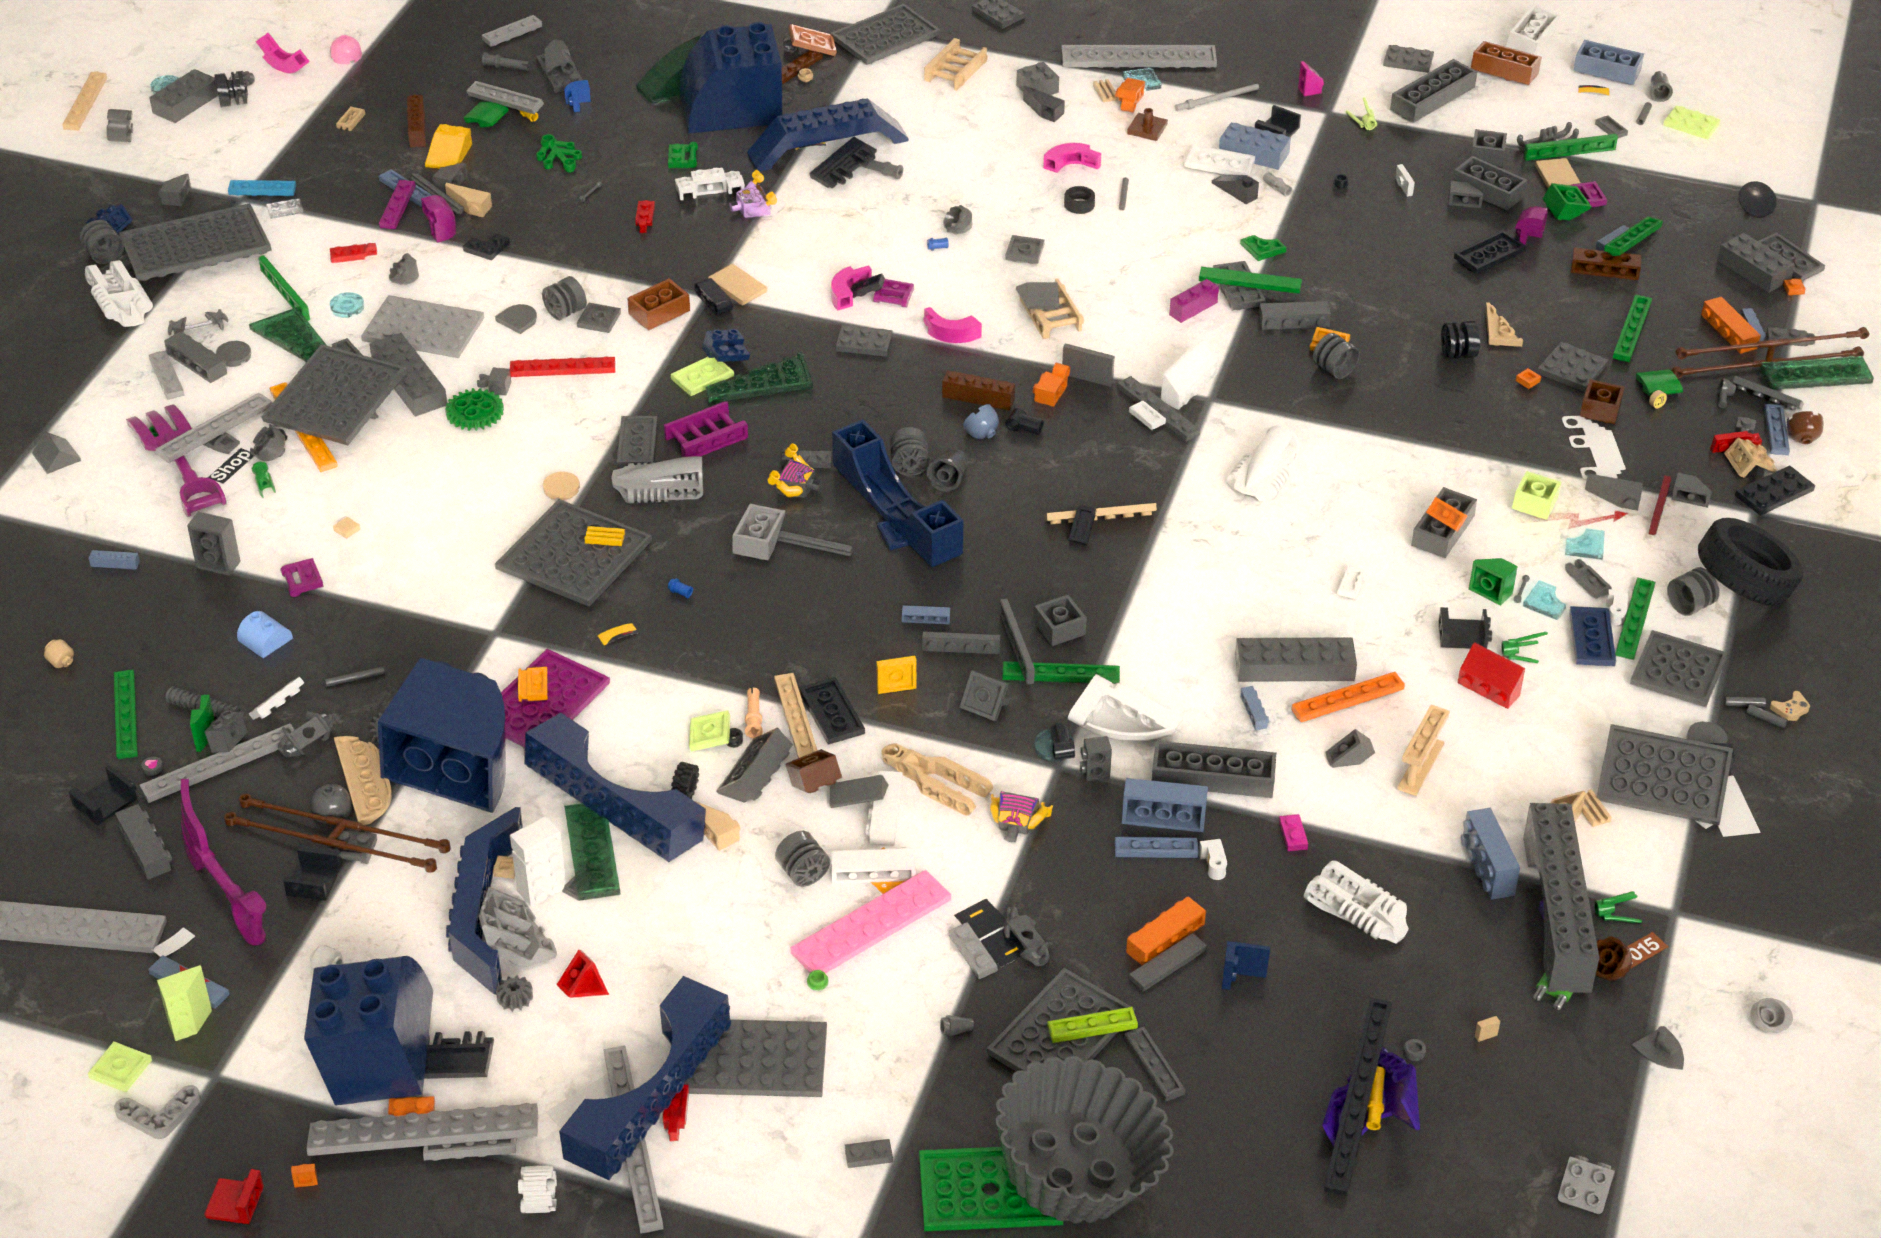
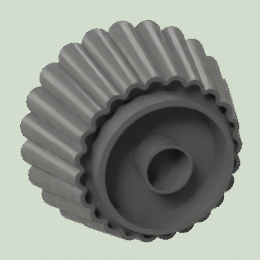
[996,1056,1174,1224]

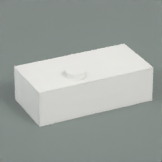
[1505,4,1561,55]

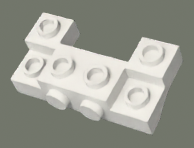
[675,168,745,200]

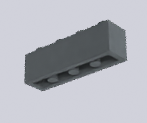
[1259,301,1331,330]
[164,331,227,383]
[115,804,172,880]

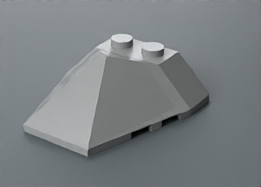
[479,887,558,967]

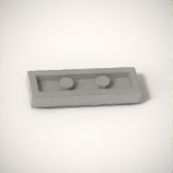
[949,922,998,979]

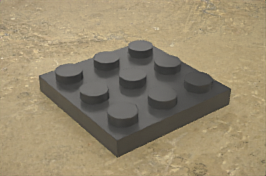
[1537,342,1608,392]

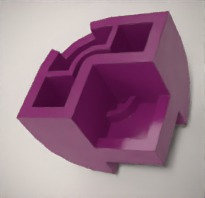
[421,195,457,243]
[1515,206,1548,245]

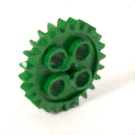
[445,388,504,431]

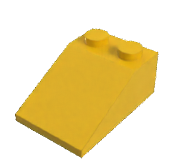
[425,124,472,169]

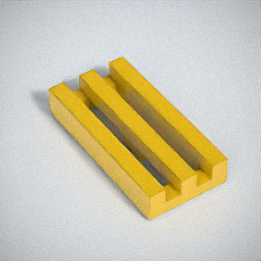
[584,526,625,546]

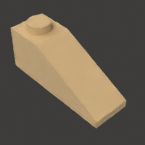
[445,183,492,217]
[695,801,741,851]

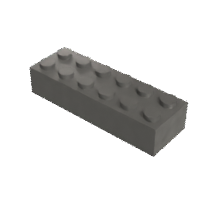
[1390,59,1477,122]
[369,333,447,417]
[1235,637,1357,682]
[1151,741,1277,798]

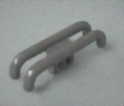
[1517,122,1579,150]

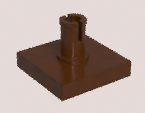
[1127,108,1168,141]

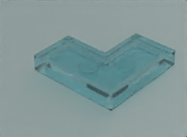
[1122,67,1162,91]

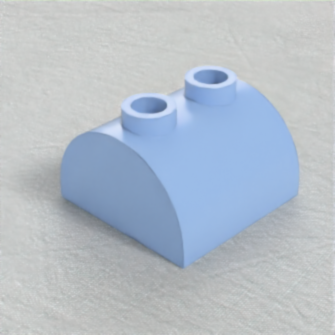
[237,611,293,658]

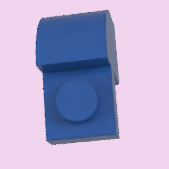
[565,80,591,112]

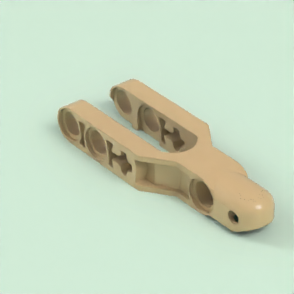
[881,743,993,816]

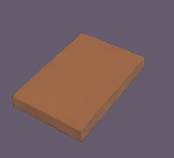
[788,24,837,56]

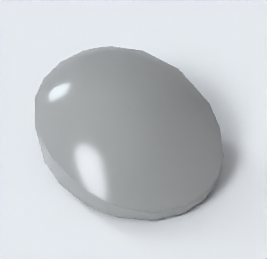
[1750,998,1793,1033]

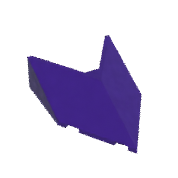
[1322,1047,1420,1147]

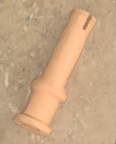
[745,688,763,738]

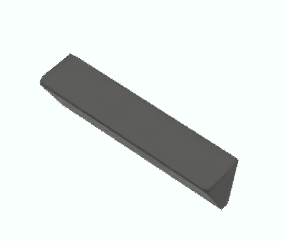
[830,775,889,808]

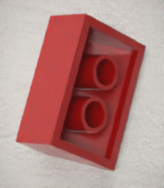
[1457,642,1525,709]

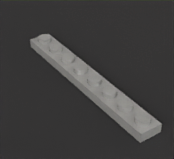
[155,393,272,463]
[139,724,295,803]

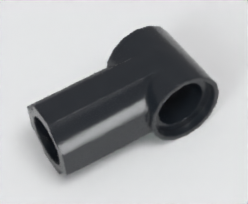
[1005,408,1044,435]
[1050,723,1075,760]

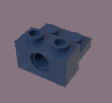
[702,329,750,362]

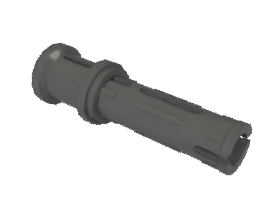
[482,52,530,71]
[859,158,904,179]

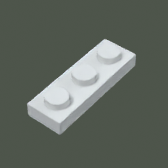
[248,677,304,720]

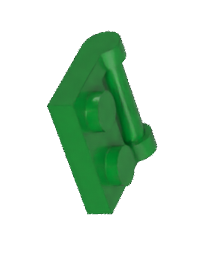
[668,142,698,168]

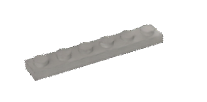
[466,81,544,114]

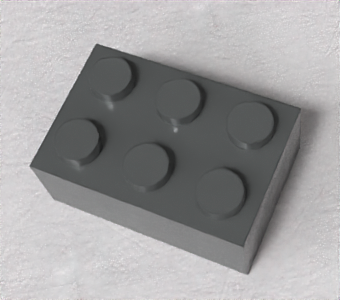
[187,511,241,576]

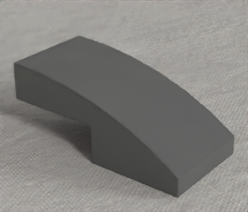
[203,432,240,454]

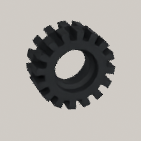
[671,762,699,799]

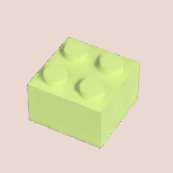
[1512,471,1562,520]

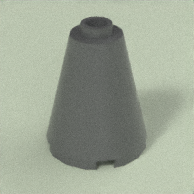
[927,449,967,492]

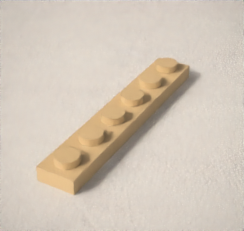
[62,71,107,131]
[1044,503,1157,525]
[774,673,817,758]

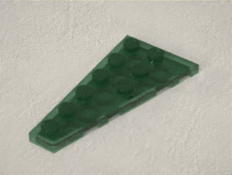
[249,307,326,362]
[705,351,813,403]

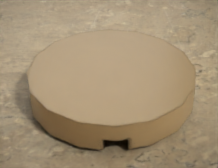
[543,472,580,500]

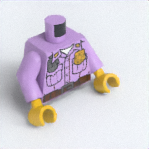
[729,170,777,218]

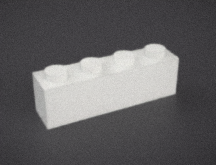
[866,771,903,846]
[831,848,916,884]

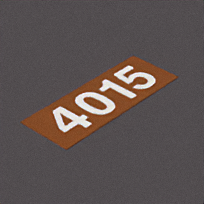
[1627,932,1669,969]

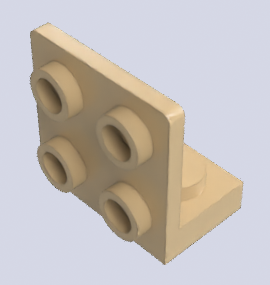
[1724,438,1778,478]

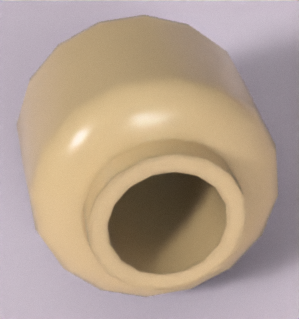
[44,639,74,668]

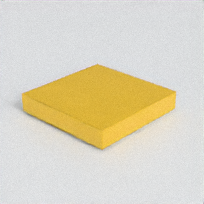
[876,656,916,694]

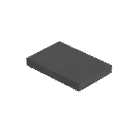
[1062,343,1115,387]

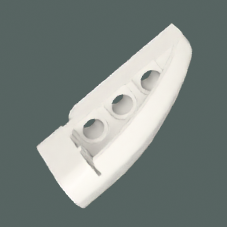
[1068,674,1183,741]

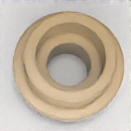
[798,68,813,82]

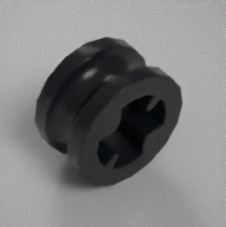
[726,728,743,748]

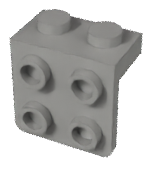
[1558,1155,1615,1214]

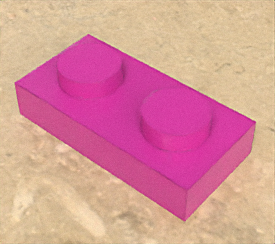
[1279,814,1308,851]

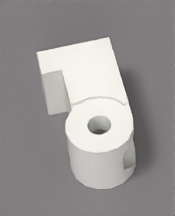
[1606,589,1628,626]
[1199,839,1227,880]

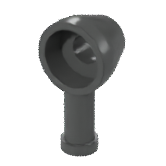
[1717,378,1736,408]

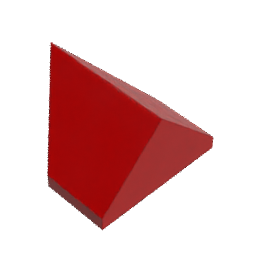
[556,949,609,998]

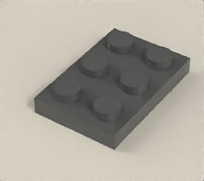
[972,0,1025,29]
[1383,45,1434,73]
[836,325,893,357]

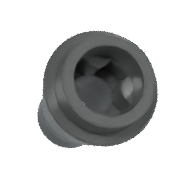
[940,1015,974,1037]

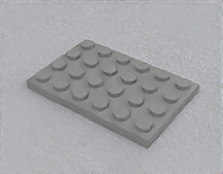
[361,295,485,358]

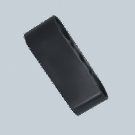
[694,278,733,315]

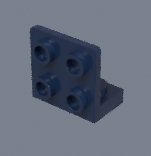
[82,204,133,234]
[1222,941,1270,990]

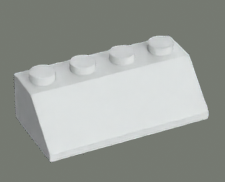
[1161,339,1218,410]

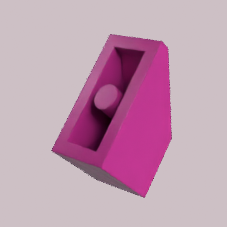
[1298,61,1324,96]

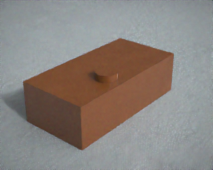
[1471,41,1542,85]

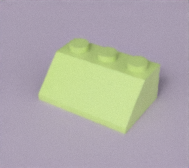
[157,965,212,1041]

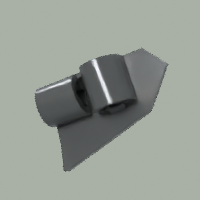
[545,39,575,73]

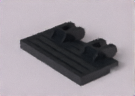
[809,137,877,189]
[424,1031,494,1079]

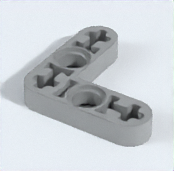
[114,1085,201,1139]

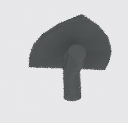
[1631,1026,1684,1070]

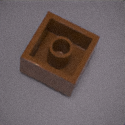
[1580,379,1625,424]
[785,749,842,793]

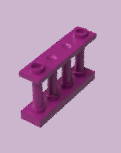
[664,401,748,457]

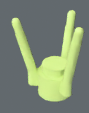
[1345,97,1377,130]

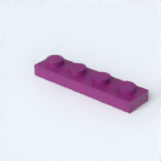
[379,180,416,229]

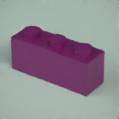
[1169,279,1219,323]

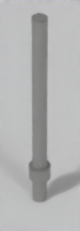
[1175,84,1259,111]

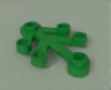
[536,134,582,172]

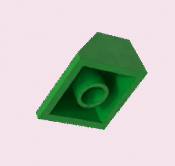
[1542,183,1592,220]
[1468,558,1518,606]

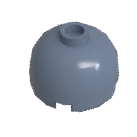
[963,404,999,439]

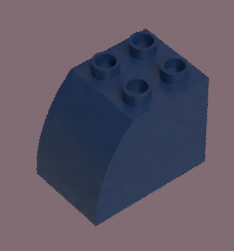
[680,22,782,133]
[378,657,506,813]
[304,956,433,1106]

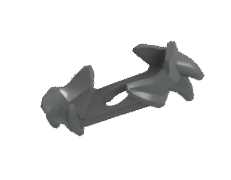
[167,309,229,336]
[278,711,337,757]
[1003,907,1053,966]

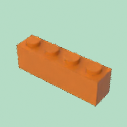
[1701,297,1761,354]
[1126,897,1206,965]

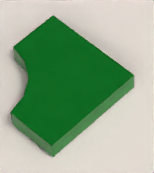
[1240,235,1287,261]

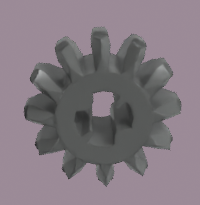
[496,975,533,1012]

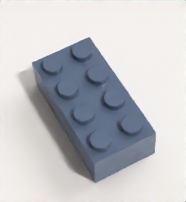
[1573,39,1645,85]
[1219,122,1291,170]
[1122,778,1208,832]
[1461,807,1520,900]

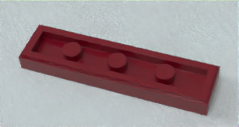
[1649,475,1671,536]

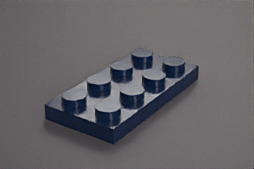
[1569,606,1616,666]

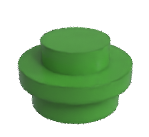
[807,970,829,990]

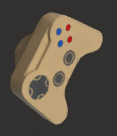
[1770,691,1810,721]

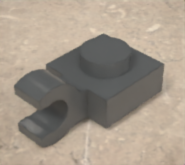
[1735,417,1756,434]

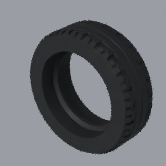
[1698,517,1803,606]

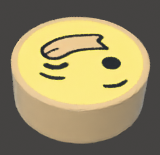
[1649,390,1667,409]

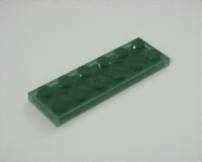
[1760,356,1874,390]
[564,803,621,901]

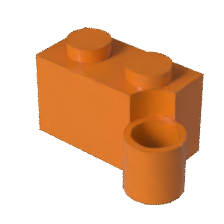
[1115,77,1145,113]
[1033,362,1070,407]

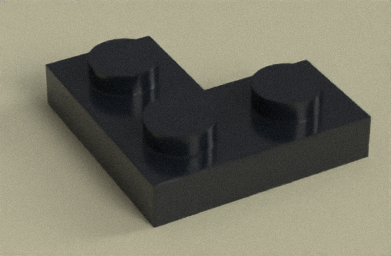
[463,233,510,261]

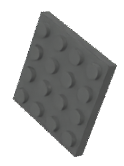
[1630,630,1728,707]

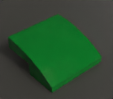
[463,102,509,128]
[1636,369,1683,396]
[190,695,215,752]

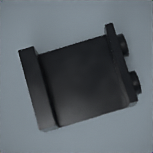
[1255,105,1301,137]
[1438,607,1492,649]
[69,765,137,826]
[283,844,342,901]

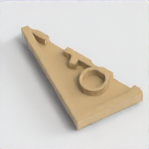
[1485,302,1523,347]

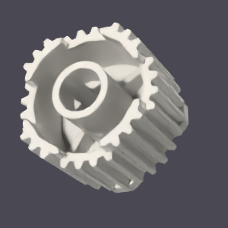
[518,1165,557,1213]

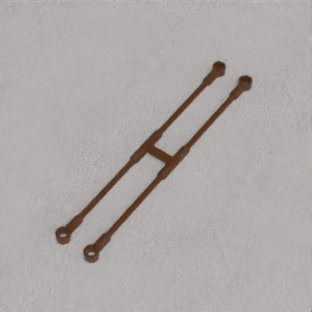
[1671,327,1870,379]
[224,794,451,873]

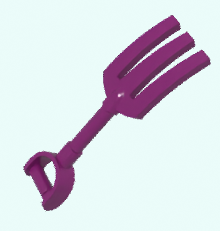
[126,404,227,517]
[181,779,266,945]

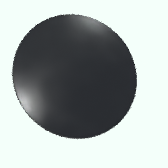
[1739,181,1777,217]

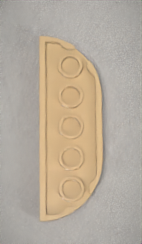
[334,736,392,825]

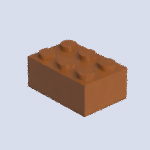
[627,278,690,331]

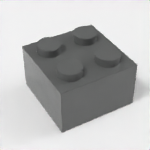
[1016,62,1059,95]
[1471,129,1507,167]
[1034,595,1087,646]

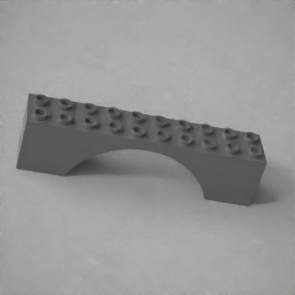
[1523,803,1599,993]

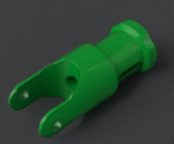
[251,461,276,498]

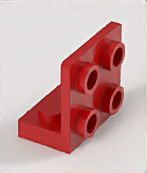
[205,1169,264,1224]

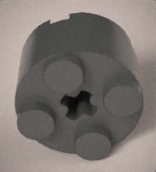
[106,109,133,142]

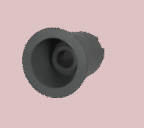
[1651,71,1673,102]

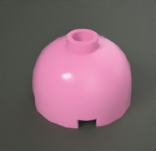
[330,35,362,64]

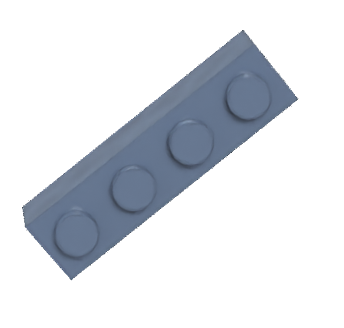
[1596,225,1630,251]
[1741,308,1766,341]
[89,550,140,569]
[902,605,950,624]
[1240,686,1269,730]

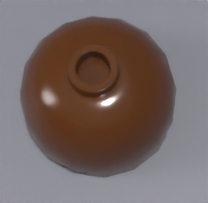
[1787,411,1824,444]
[1596,936,1632,981]

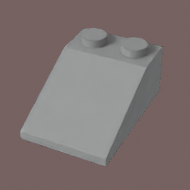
[733,504,785,560]

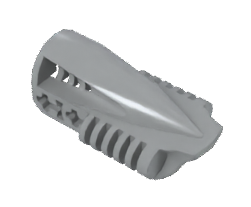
[611,456,703,503]

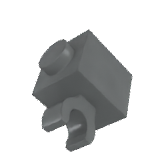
[477,367,511,396]

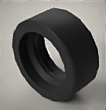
[1064,186,1095,214]

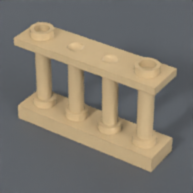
[924,38,988,91]
[1020,278,1084,339]
[1397,704,1450,796]

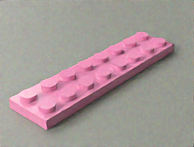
[790,870,951,973]

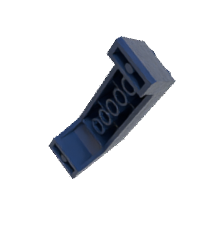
[747,98,909,171]
[446,807,523,994]

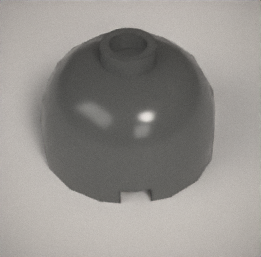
[250,424,285,461]
[310,784,353,824]

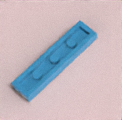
[228,180,296,196]

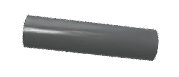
[1637,102,1652,125]
[1724,696,1766,707]
[1746,704,1788,729]

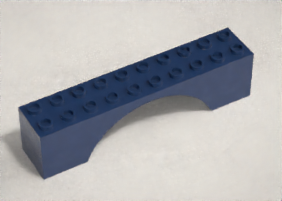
[832,419,963,567]
[524,713,706,862]
[559,976,731,1180]

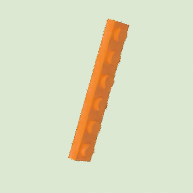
[1291,672,1405,722]

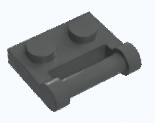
[328,830,378,864]

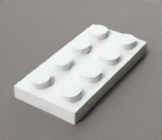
[1185,144,1255,176]

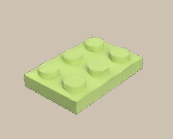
[1663,105,1721,140]

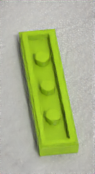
[1047,1007,1138,1043]

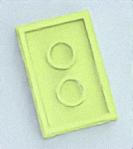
[671,357,734,396]

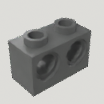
[1080,736,1112,781]

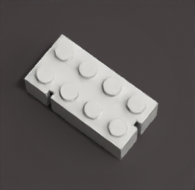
[510,816,566,907]

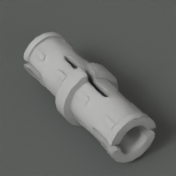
[1263,172,1292,196]

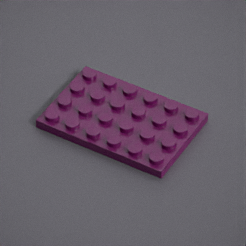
[501,649,610,747]

